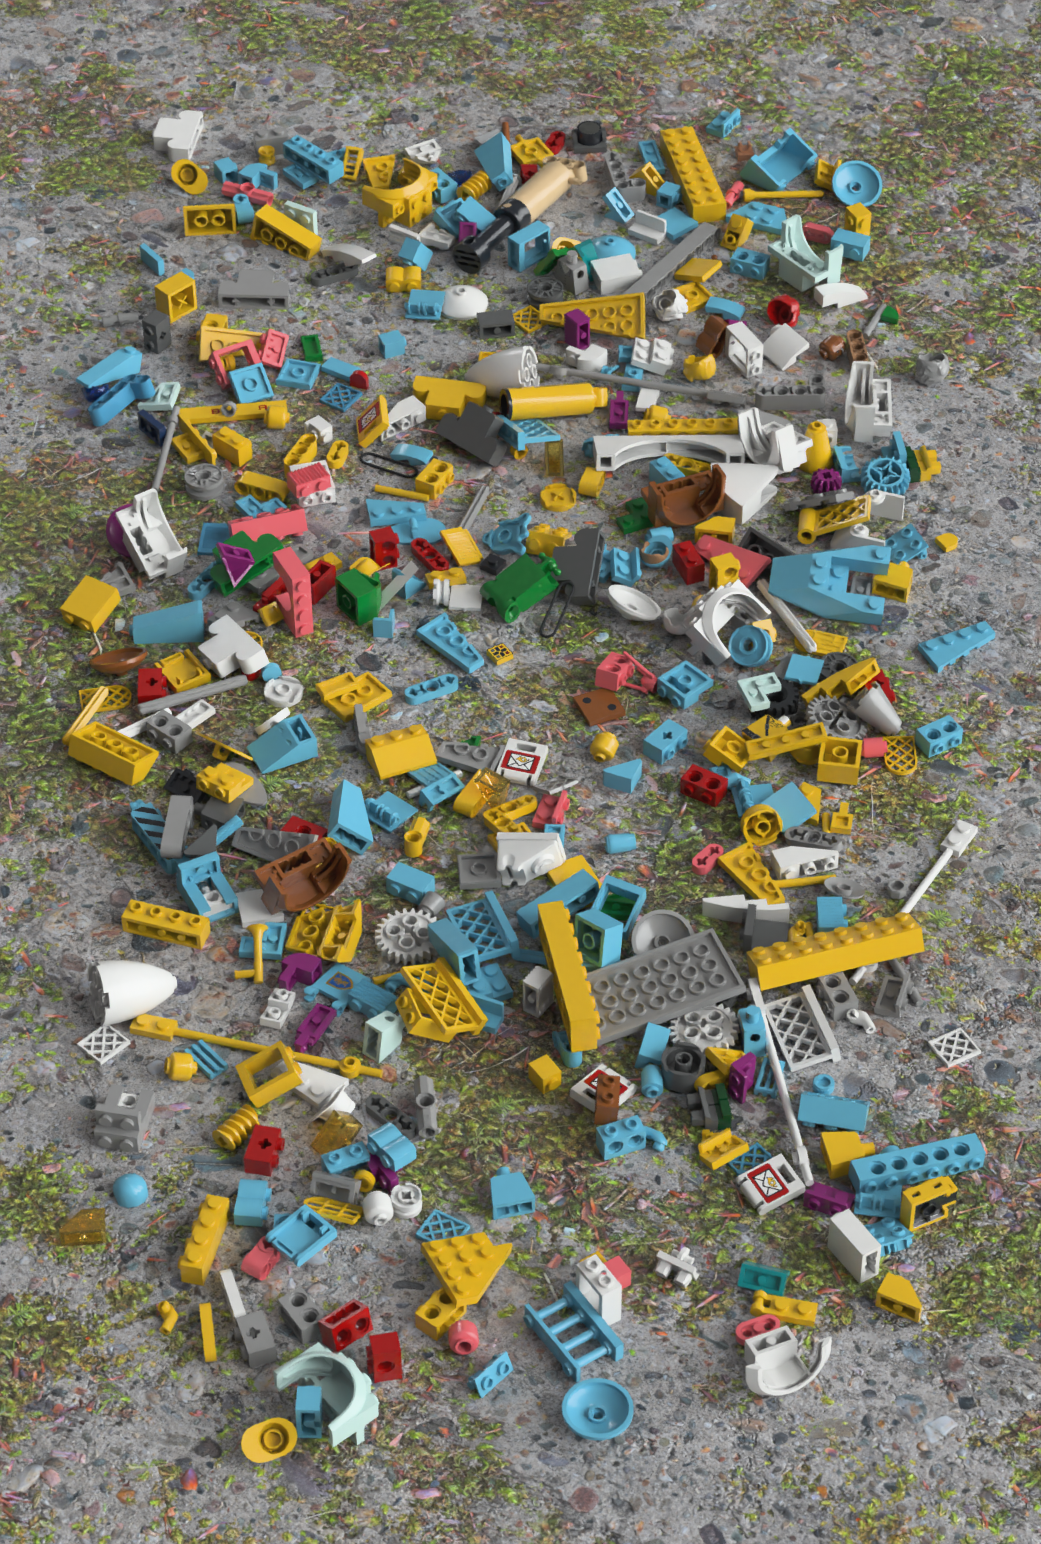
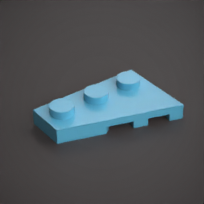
[366,499,427,527]

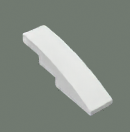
[321,243,376,267]
[702,894,790,923]

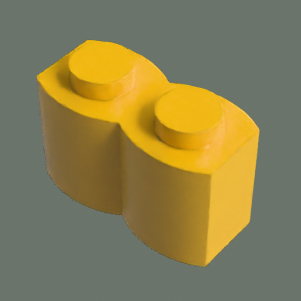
[385,266,421,293]

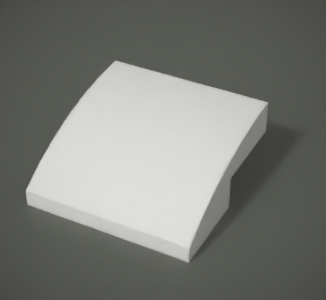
[763,323,809,371]

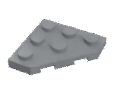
[784,488,854,511]

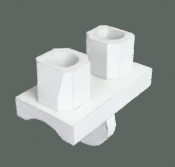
[655,1247,699,1288]

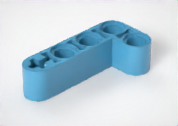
[87,374,156,427]

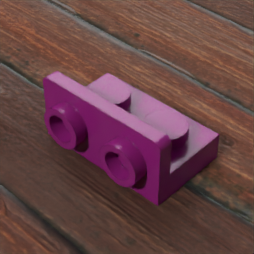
[727,1051,756,1104]
[803,1181,856,1216]

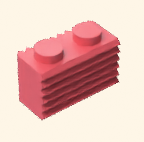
[286,462,331,499]

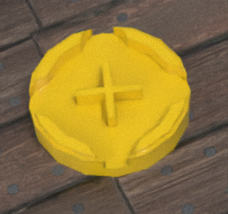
[540,483,576,512]

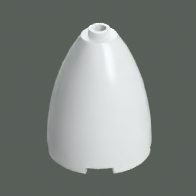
[464,346,540,399]
[87,960,177,1027]

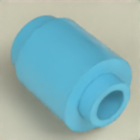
[645,526,674,542]
[641,1065,663,1098]

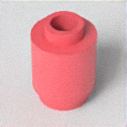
[861,737,887,758]

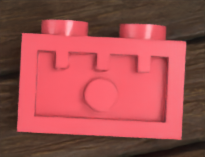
[257,328,289,370]
[532,790,570,830]

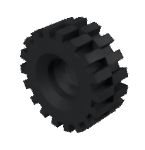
[748,677,799,720]

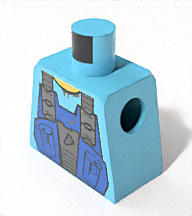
[737,1005,766,1057]

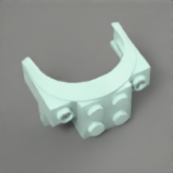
[768,215,844,292]
[273,1342,379,1447]

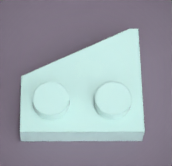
[138,382,181,411]

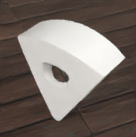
[710,463,779,525]

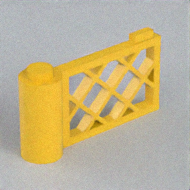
[797,494,871,544]

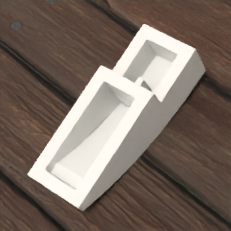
[814,283,868,308]

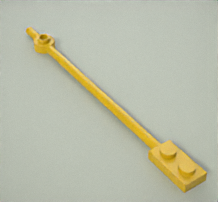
[129,1014,383,1079]

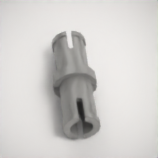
[102,311,139,328]

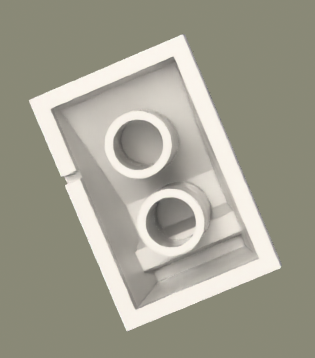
[496,832,566,886]

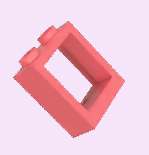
[208,339,261,390]

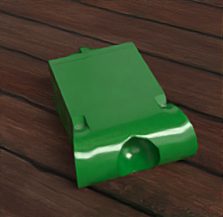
[480,552,561,623]

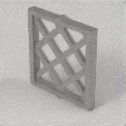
[532,775,579,795]

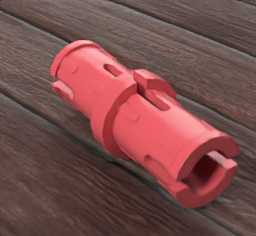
[725,181,744,209]

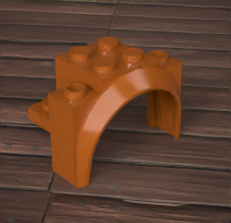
[641,464,726,529]
[253,837,352,915]

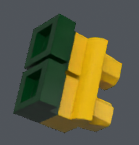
[905,445,941,483]

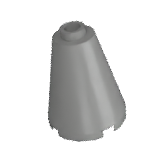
[847,681,902,736]

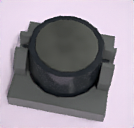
[571,121,607,154]

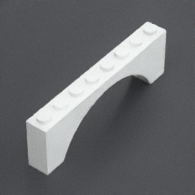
[593,435,745,471]

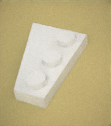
[271,1060,349,1110]

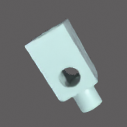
[362,1011,405,1063]

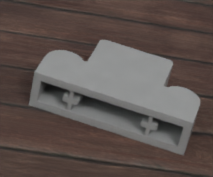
[218,269,290,310]

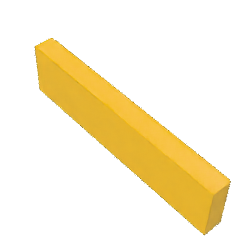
[744,722,828,761]

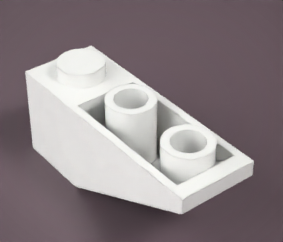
[379,395,426,441]
[771,846,839,880]

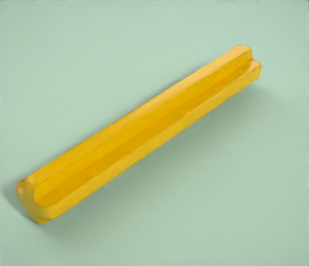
[62,686,109,746]

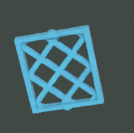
[415,1209,470,1242]

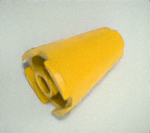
[799,421,833,474]

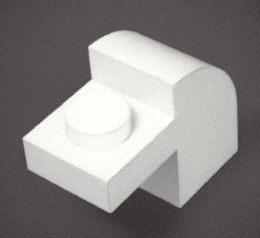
[566,344,607,372]

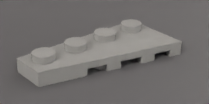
[231,827,319,862]

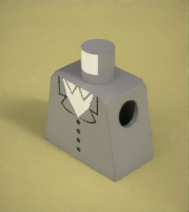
[555,250,589,295]

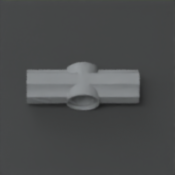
[414,1075,438,1139]

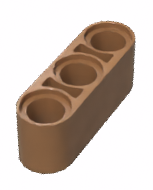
[846,329,868,368]

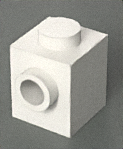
[817,419,838,448]

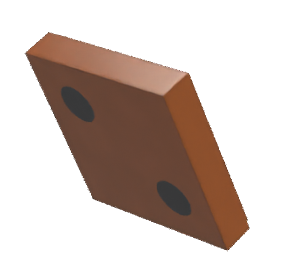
[573,688,626,727]

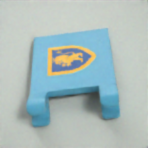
[304,962,372,1017]

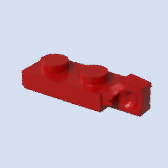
[253,577,288,613]

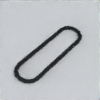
[360,452,418,478]
[539,581,575,638]

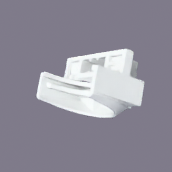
[845,361,892,442]
[737,407,813,474]
[115,488,187,579]
[682,579,771,666]

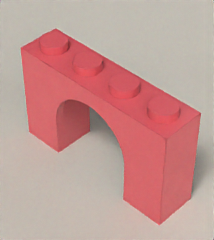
[273,546,313,638]

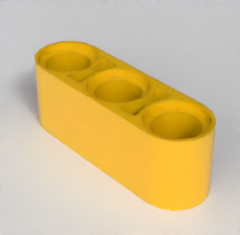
[284,434,317,478]
[234,471,290,502]
[453,769,500,818]

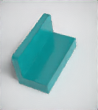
[574,238,598,282]
[737,1260,790,1297]

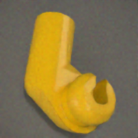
[157,1301,178,1335]

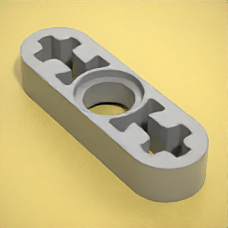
[785,827,842,853]

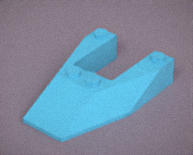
[768,545,891,626]

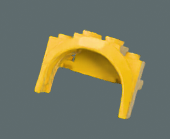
[362,158,438,228]

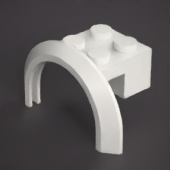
[744,1325,831,1396]

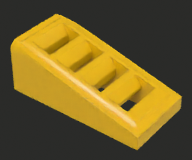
[341,146,364,181]

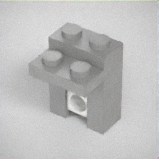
[94,1084,156,1152]

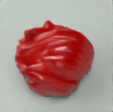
[767,294,800,328]

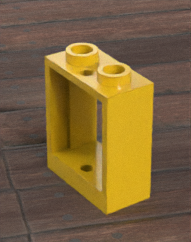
[395,988,457,1043]
[235,1040,303,1109]

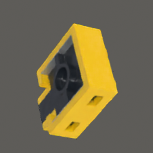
[899,1176,958,1232]

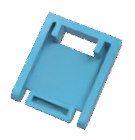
[265,1204,337,1267]

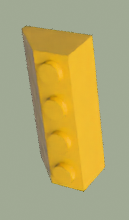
[68,721,159,786]

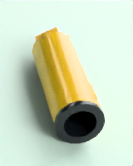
[499,382,608,421]

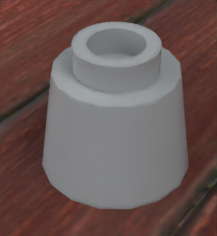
[419,891,445,918]

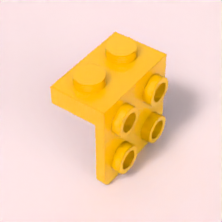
[525,523,572,557]

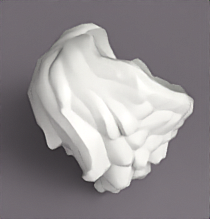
[651,289,688,321]

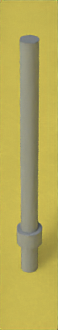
[151,406,180,492]

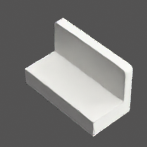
[628,210,667,245]

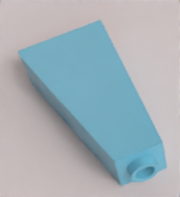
[474,132,513,192]
[129,600,205,644]
[327,779,373,855]
[427,918,481,986]

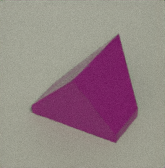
[216,542,255,588]

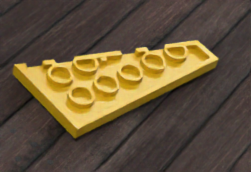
[540,292,646,340]

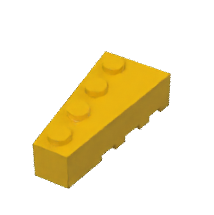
[250,204,322,261]

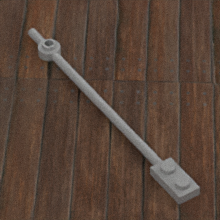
[535,363,746,407]

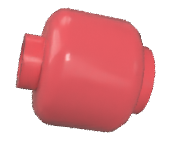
[448,1320,479,1355]

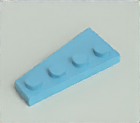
[416,612,484,674]
[918,621,995,673]

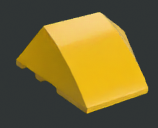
[285,899,362,963]

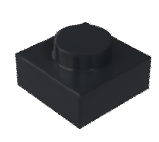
[480,553,507,576]

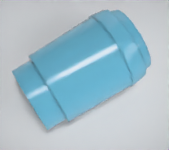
[604,833,636,854]

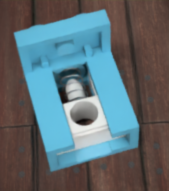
[176,851,239,923]

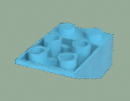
[247,714,318,774]

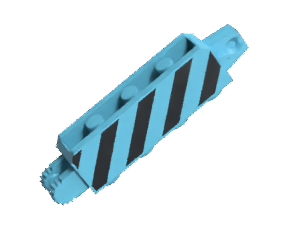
[129,799,190,874]

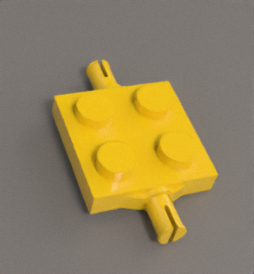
[510,134,554,168]

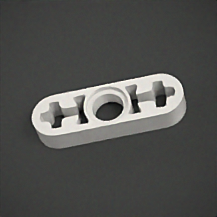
[219,1269,246,1327]

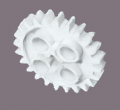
[375,908,437,965]
[669,1004,740,1054]

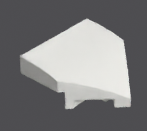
[404,139,441,164]

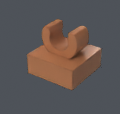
[734,141,754,161]

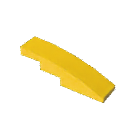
[801,657,880,709]

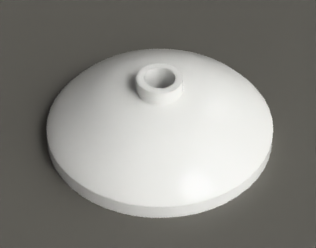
[441,285,488,320]
[607,585,661,621]

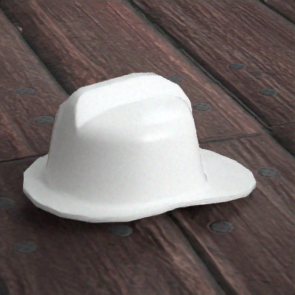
[308,1084,355,1124]

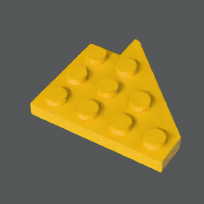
[420,1232,512,1307]

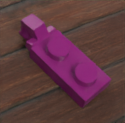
[609,391,629,429]
[294,1003,337,1053]

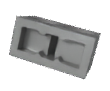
[146,709,193,754]
[815,971,859,1021]
[278,1287,327,1344]

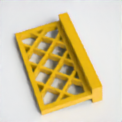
[399,957,488,1035]

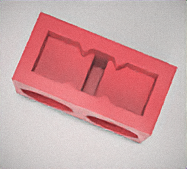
[595,652,634,692]

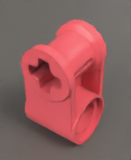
[241,1236,280,1281]

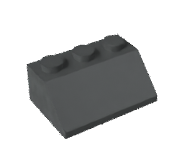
[738,527,796,583]

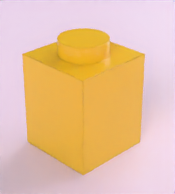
[528,1054,561,1094]

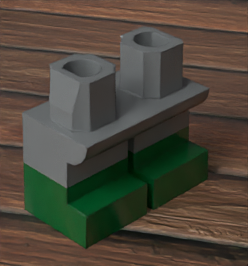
[686,1083,732,1131]

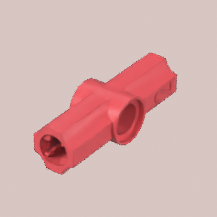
[221,181,274,206]

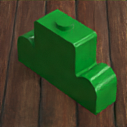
[210,531,284,598]

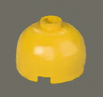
[740,804,783,846]

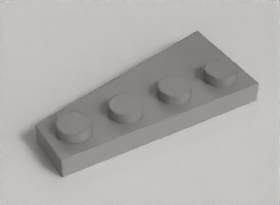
[245,544,314,594]

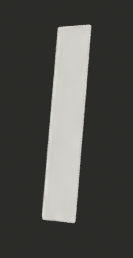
[379,561,419,611]

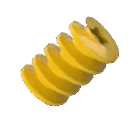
[456,170,492,201]
[212,1104,260,1151]

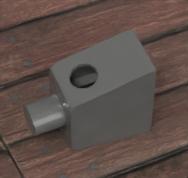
[194,796,245,839]

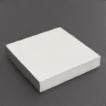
[235,889,284,928]

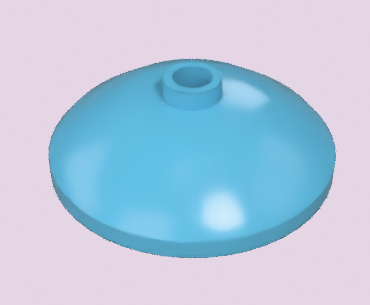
[832,160,882,207]
[591,235,636,260]
[562,1378,634,1441]

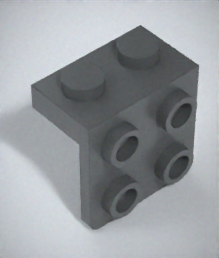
[739,904,789,952]

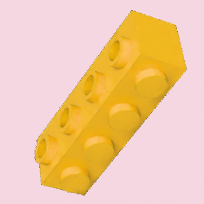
[121,899,211,950]
[177,1194,231,1286]

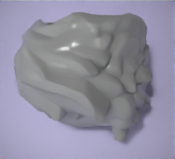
[915,353,950,387]

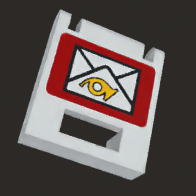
[495,738,548,786]
[570,1064,637,1112]
[735,1154,806,1215]

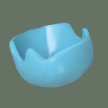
[113,1173,148,1208]

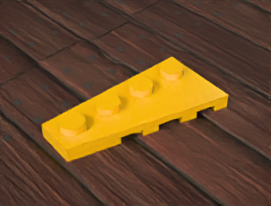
[199,326,262,362]

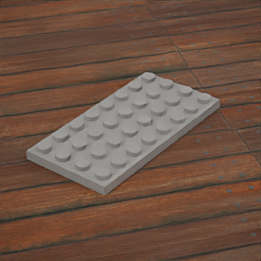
[585,928,746,1046]

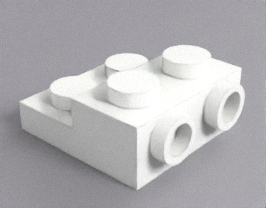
[631,337,674,376]

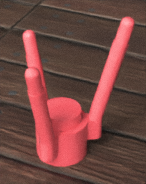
[623,651,657,694]

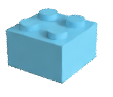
[574,908,623,968]

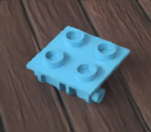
[405,289,446,321]
[885,523,929,564]
[731,778,774,817]
[364,791,418,833]
[854,1184,902,1219]
[864,1217,914,1257]

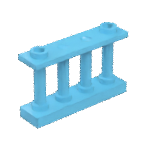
[523,1281,624,1383]

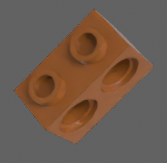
[594,1074,620,1125]

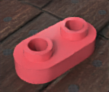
[735,1314,780,1346]

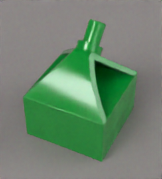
[335,568,382,627]

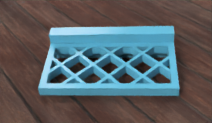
[496,415,560,451]
[446,890,521,962]

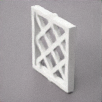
[77,1025,130,1065]
[928,1027,981,1068]

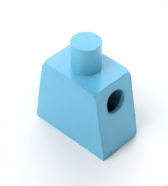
[490,1167,535,1220]

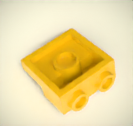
[702,725,749,773]
[196,762,254,804]

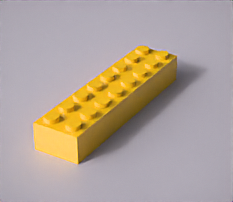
[660,126,727,223]
[537,900,601,1053]
[746,912,925,991]

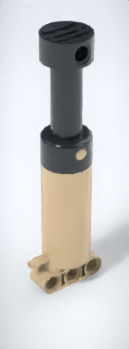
[453,156,588,274]

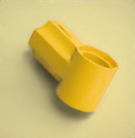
[404,817,430,858]

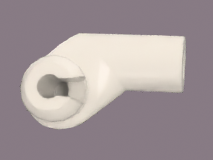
[846,1009,876,1034]

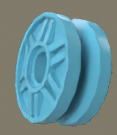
[728,625,773,667]

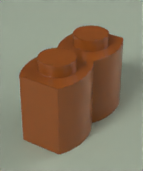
[695,315,729,358]

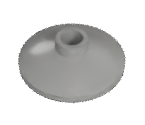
[824,877,865,901]

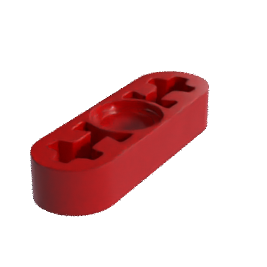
[411,538,449,572]

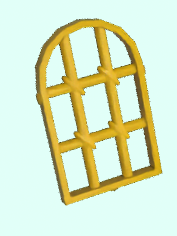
[303,1197,364,1225]

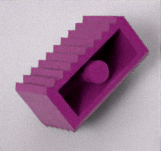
[564,308,590,350]

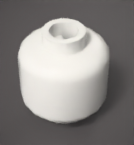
[362,1191,394,1226]

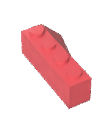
[227,504,308,541]

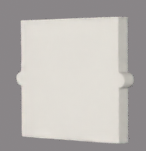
[449,584,482,612]

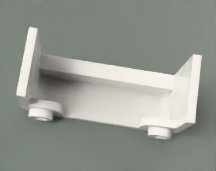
[830,489,905,549]

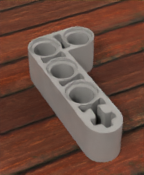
[604,151,646,202]
[755,373,826,410]
[160,795,194,859]

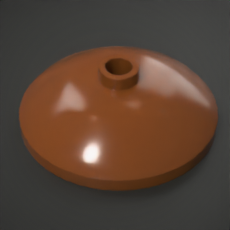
[89,647,148,676]

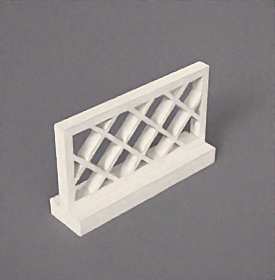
[764,984,841,1072]

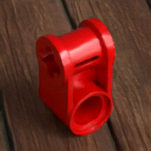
[520,164,538,185]

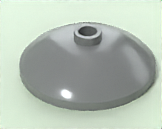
[631,909,694,956]

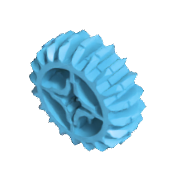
[860,455,911,495]

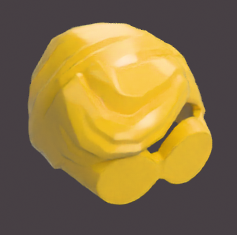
[683,354,716,382]

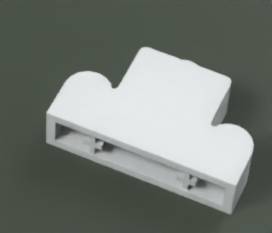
[152,110,203,162]
[198,615,269,678]

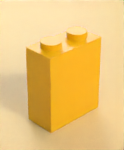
[60,575,121,633]

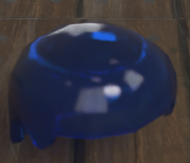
[447,169,472,188]
[80,384,110,403]

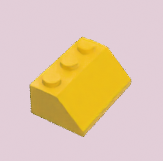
[183,204,237,236]
[365,724,437,780]

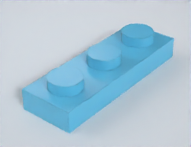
[638,140,665,175]

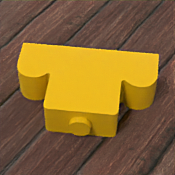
[413,375,487,420]

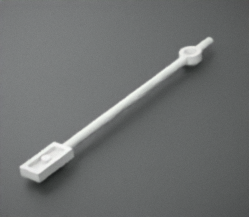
[849,819,978,985]
[745,978,814,1186]

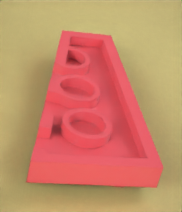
[694,534,772,589]

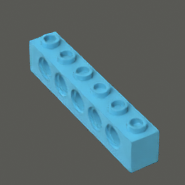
[848,1133,986,1194]

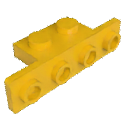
[171,414,217,465]

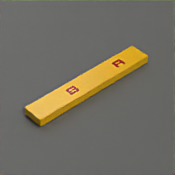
[179,400,288,424]

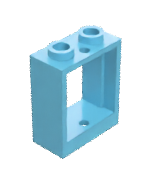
[508,220,550,273]
[591,875,647,940]

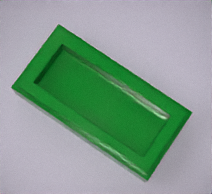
[300,334,323,362]

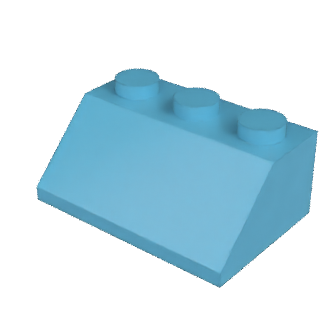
[797,1091,870,1134]

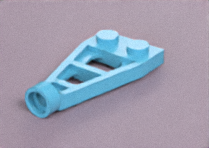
[282,147,346,189]

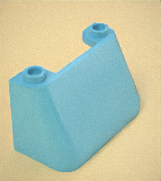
[739,128,818,191]

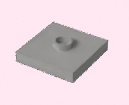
[457,852,501,890]

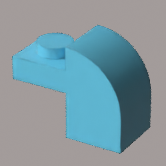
[238,163,278,190]

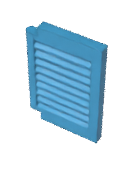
[197,523,230,556]

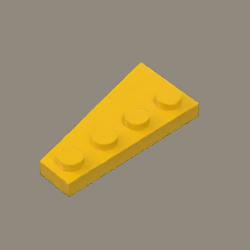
[717,841,785,905]

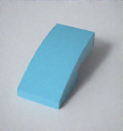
[705,297,745,320]
[390,444,433,466]

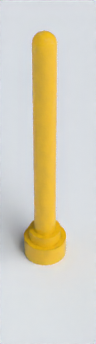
[743,188,824,202]

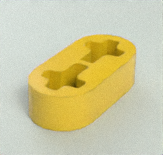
[326,440,349,469]
[694,1070,729,1091]

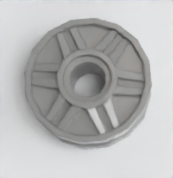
[184,463,224,501]

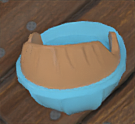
[639,535,673,568]

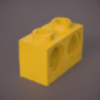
[415,458,455,500]
[709,552,741,590]
[415,1286,467,1341]

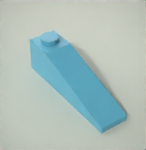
[76,346,143,389]

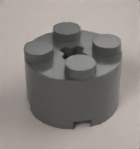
[661,1042,706,1094]

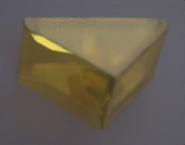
[544,439,564,477]
[473,767,511,808]

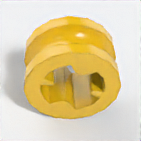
[510,445,528,459]

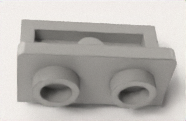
[874,972,914,1018]

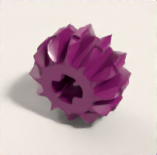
[810,467,842,495]

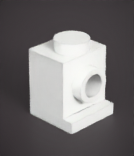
[304,415,333,446]

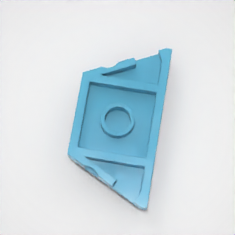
[726,201,786,235]

